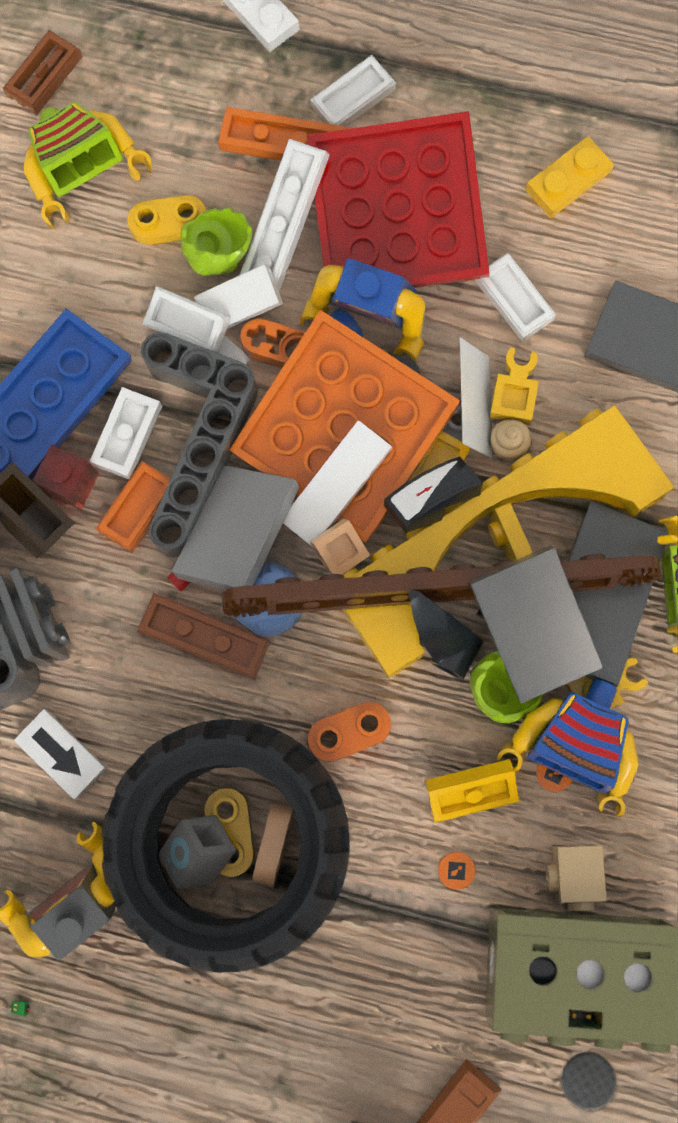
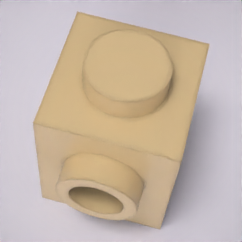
[546,844,607,911]

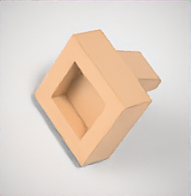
[309,518,370,575]

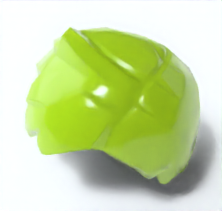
[180,208,252,276]
[469,650,545,723]

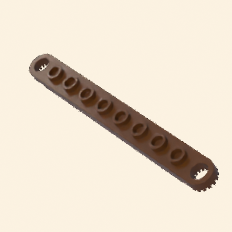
[222,554,662,617]

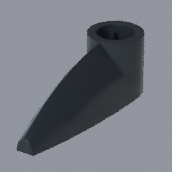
[409,589,484,680]

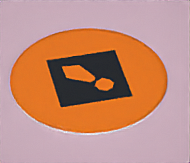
[536,764,572,792]
[438,852,475,890]

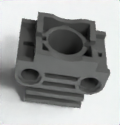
[0,567,71,710]

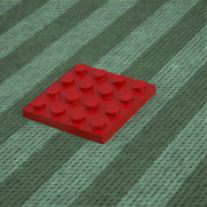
[307,111,490,288]

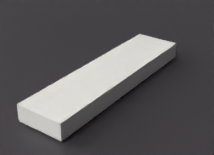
[240,139,330,310]

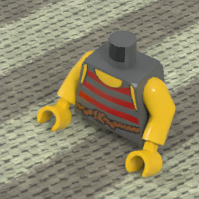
[0,822,116,961]

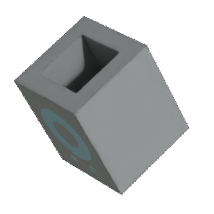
[158,815,236,889]

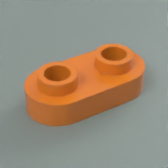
[308,702,391,762]

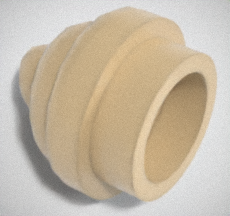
[490,419,532,461]

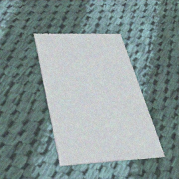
[460,338,492,458]

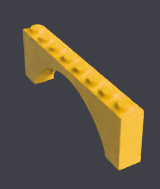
[342,405,675,680]

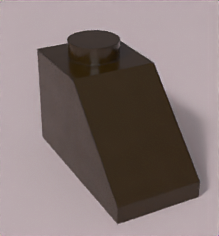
[0,462,75,559]

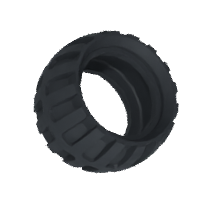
[101,719,350,973]

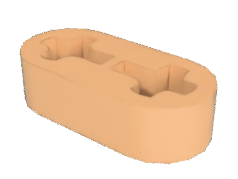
[252,801,294,888]

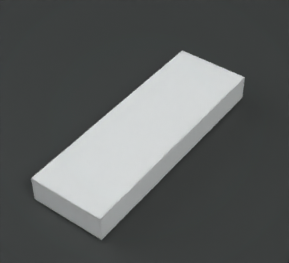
[283,420,393,546]

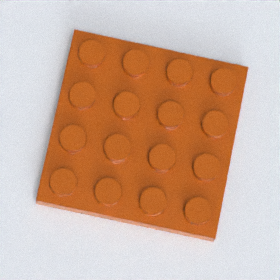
[229,310,461,543]

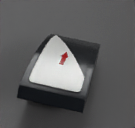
[384,456,483,533]

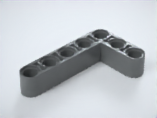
[141,332,258,558]

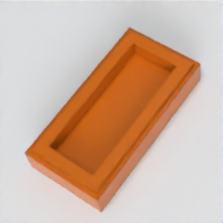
[96,461,170,553]

